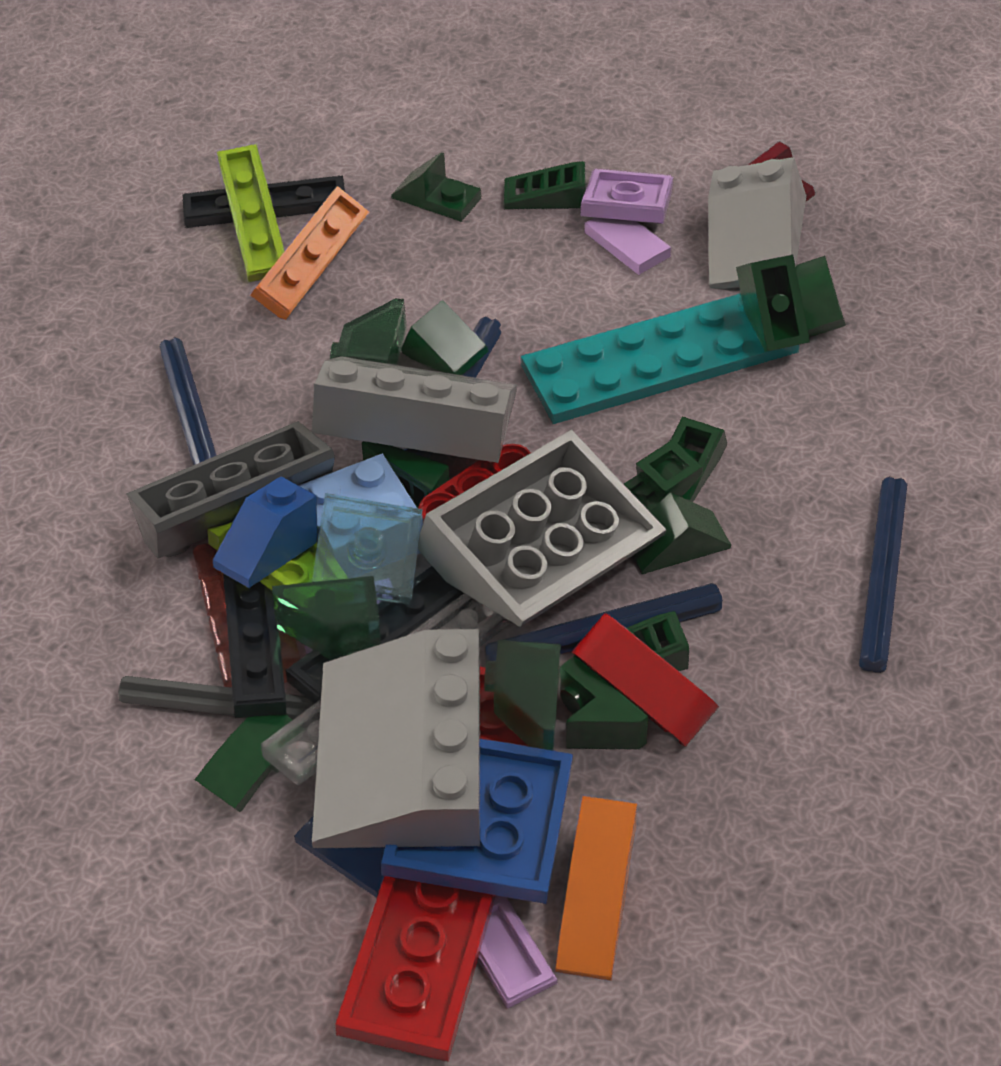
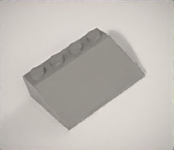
[312,356,518,463]
[416,429,666,627]
[312,629,480,848]

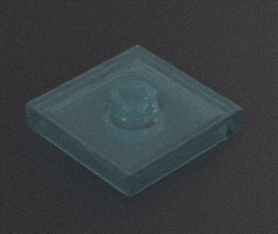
[310,493,422,605]

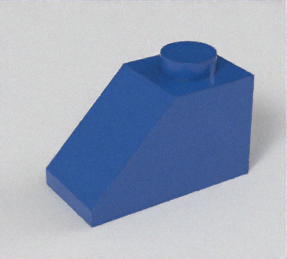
[213,476,317,588]

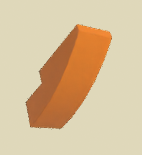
[555,796,637,980]

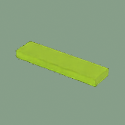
[217,144,285,282]

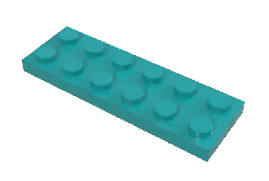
[521,293,799,424]

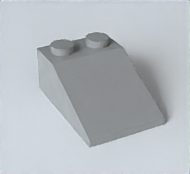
[708,157,806,289]

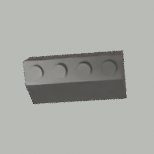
[126,421,335,559]

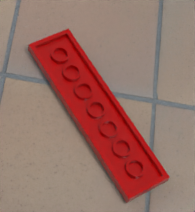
[335,666,555,1062]

